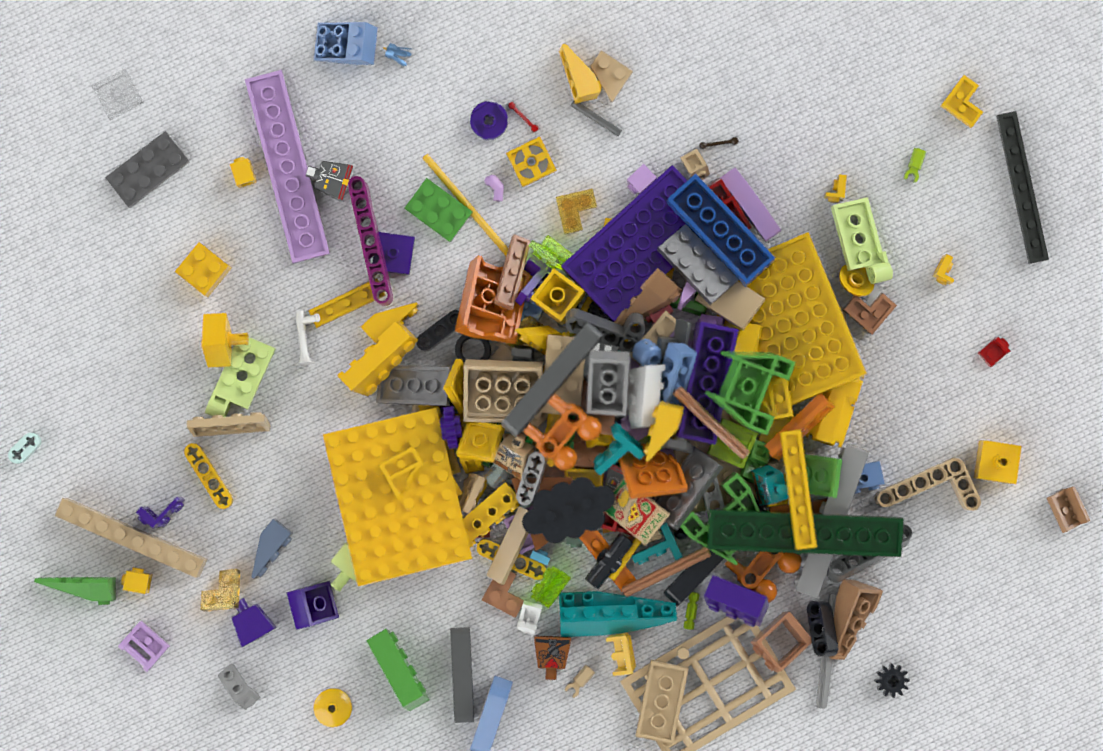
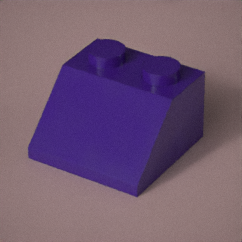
[286,581,339,630]

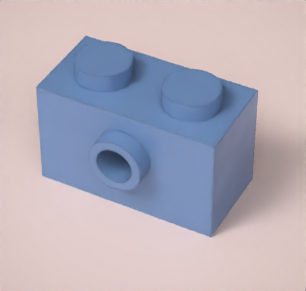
[855,461,885,494]

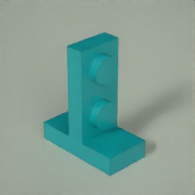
[593,422,645,475]
[631,523,683,565]

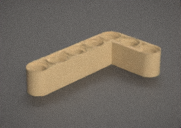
[874,458,981,511]

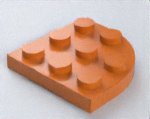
[619,444,688,499]

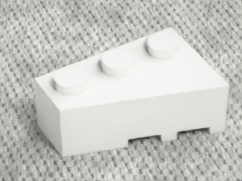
[627,365,665,429]

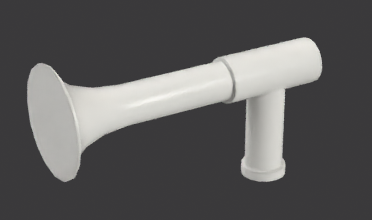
[295,311,320,366]

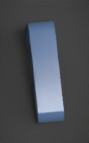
[470,676,513,751]

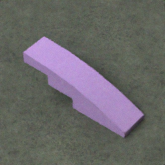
[720,168,781,242]

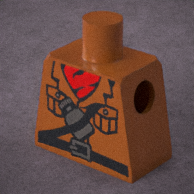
[534,635,571,680]

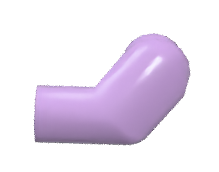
[485,175,504,202]

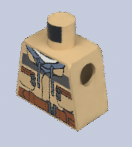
[493,433,534,480]

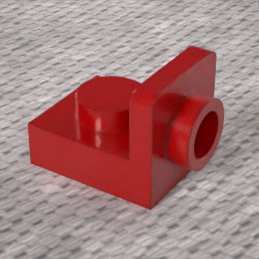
[978,337,1011,367]

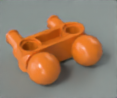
[523,393,602,470]
[724,551,802,603]

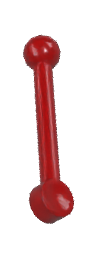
[508,102,538,132]

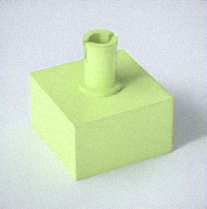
[330,542,357,592]

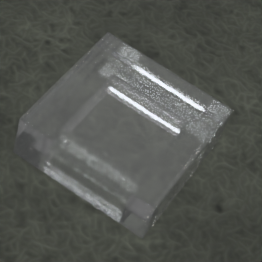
[483,464,510,489]

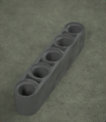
[827,524,912,583]
[450,627,474,723]

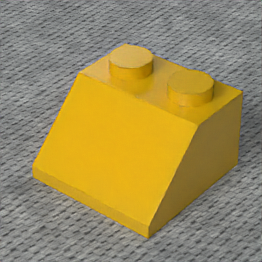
[530,268,585,325]

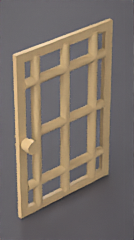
[620,616,796,751]

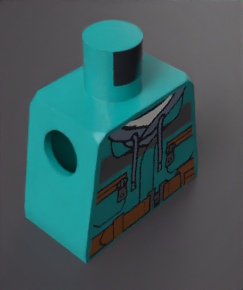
[751,465,788,506]

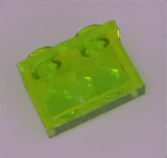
[528,235,573,271]
[531,566,571,608]

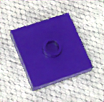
[372,232,415,275]

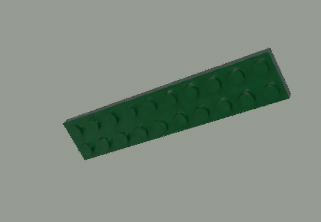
[707,509,904,557]

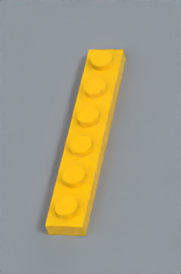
[780,430,816,550]

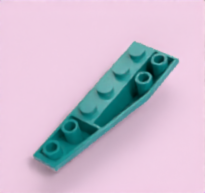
[559,591,677,637]

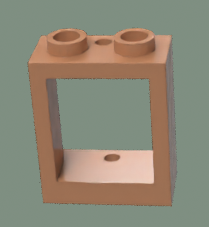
[750,611,812,672]

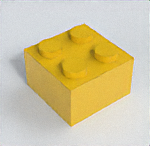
[175,242,232,297]

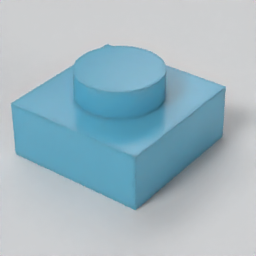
[530,549,550,565]

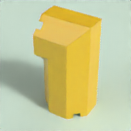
[804,376,865,448]

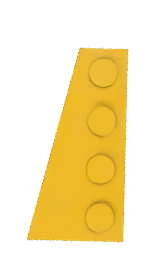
[337,321,418,396]

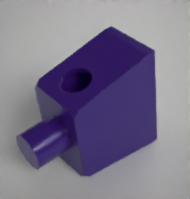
[231,598,277,647]

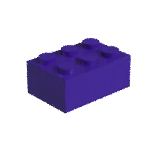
[704,575,769,627]

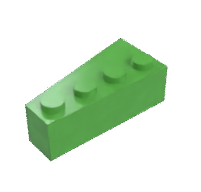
[366,629,430,711]

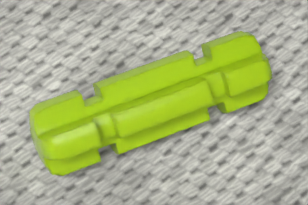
[683,592,700,630]

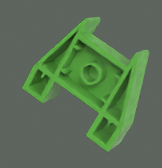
[705,351,796,435]
[680,471,759,565]

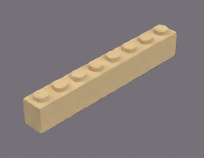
[55,498,208,578]

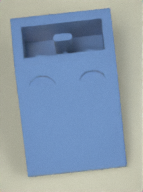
[314,22,378,65]

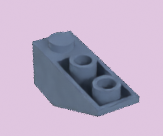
[252,519,293,579]

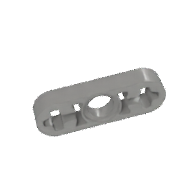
[516,451,548,505]

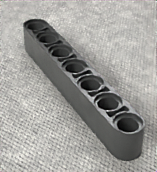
[501,322,604,438]

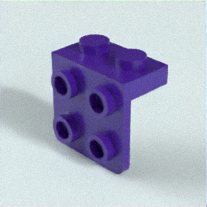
[136,497,185,528]

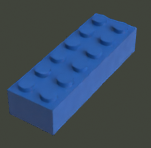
[667,173,775,287]

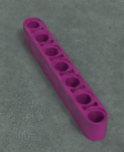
[348,176,393,306]

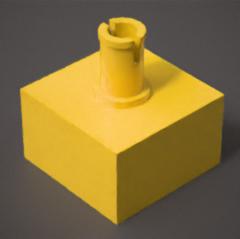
[201,313,249,368]
[974,440,1022,484]

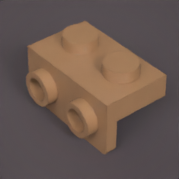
[1046,486,1090,533]

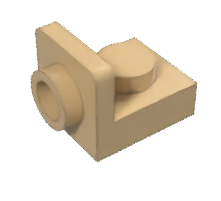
[680,149,710,180]

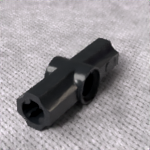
[584,533,634,589]

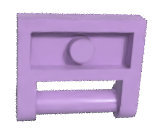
[118,620,170,672]

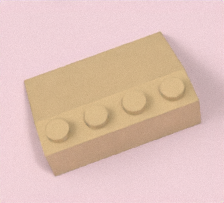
[463,359,543,424]

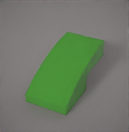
[740,440,770,483]

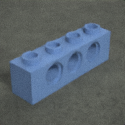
[660,343,697,406]

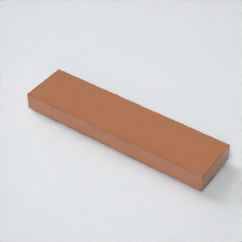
[494,234,531,310]

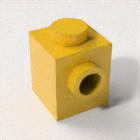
[121,567,153,594]

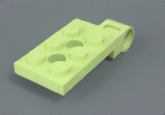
[831,197,893,284]
[205,337,276,417]

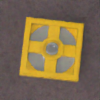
[506,136,557,187]

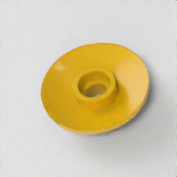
[839,264,875,297]
[313,688,352,727]

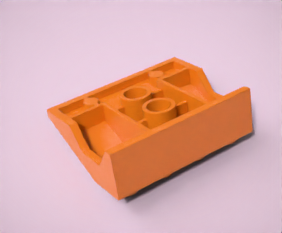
[455,255,530,344]

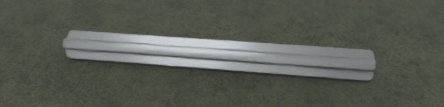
[816,593,837,709]

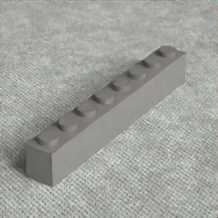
[794,443,870,599]

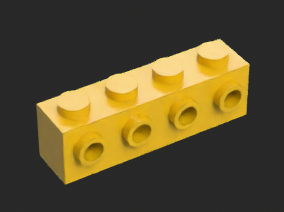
[463,482,520,548]

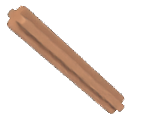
[674,387,749,459]
[622,547,711,597]

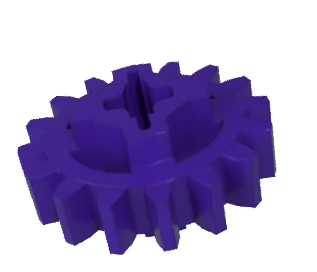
[440,406,462,449]

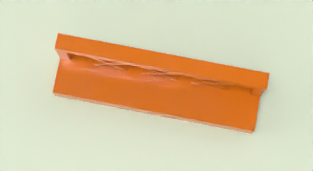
[765,393,835,460]

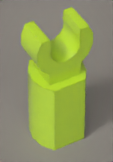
[903,148,926,183]

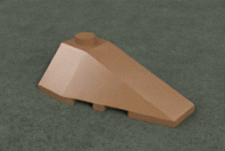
[614,269,683,326]
[830,579,883,660]

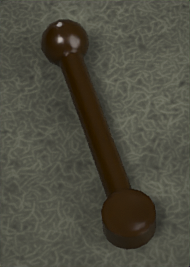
[699,137,739,149]

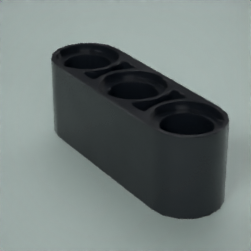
[416,310,459,352]
[807,601,838,657]

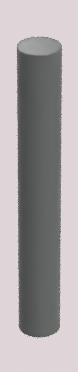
[570,101,622,137]

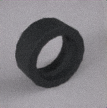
[455,334,491,364]

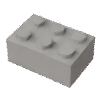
[587,350,630,416]

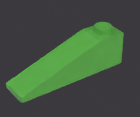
[34,577,116,605]

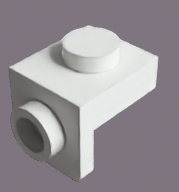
[516,600,542,634]

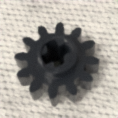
[874,663,910,698]

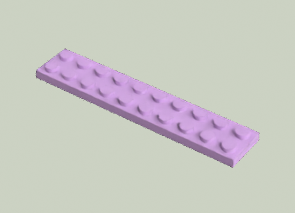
[245,70,330,264]

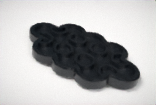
[522,477,616,544]

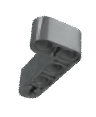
[566,308,645,353]

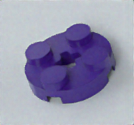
[470,101,508,140]

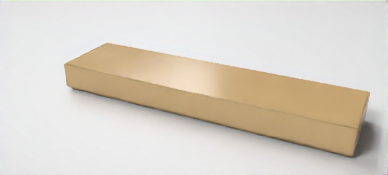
[486,506,529,585]

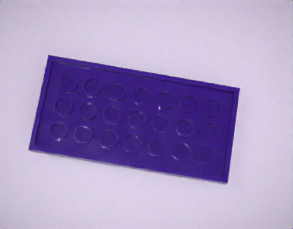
[561,165,688,322]

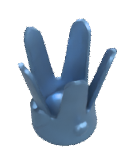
[383,43,412,66]

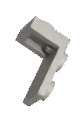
[218,664,260,710]

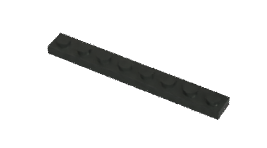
[996,111,1049,264]

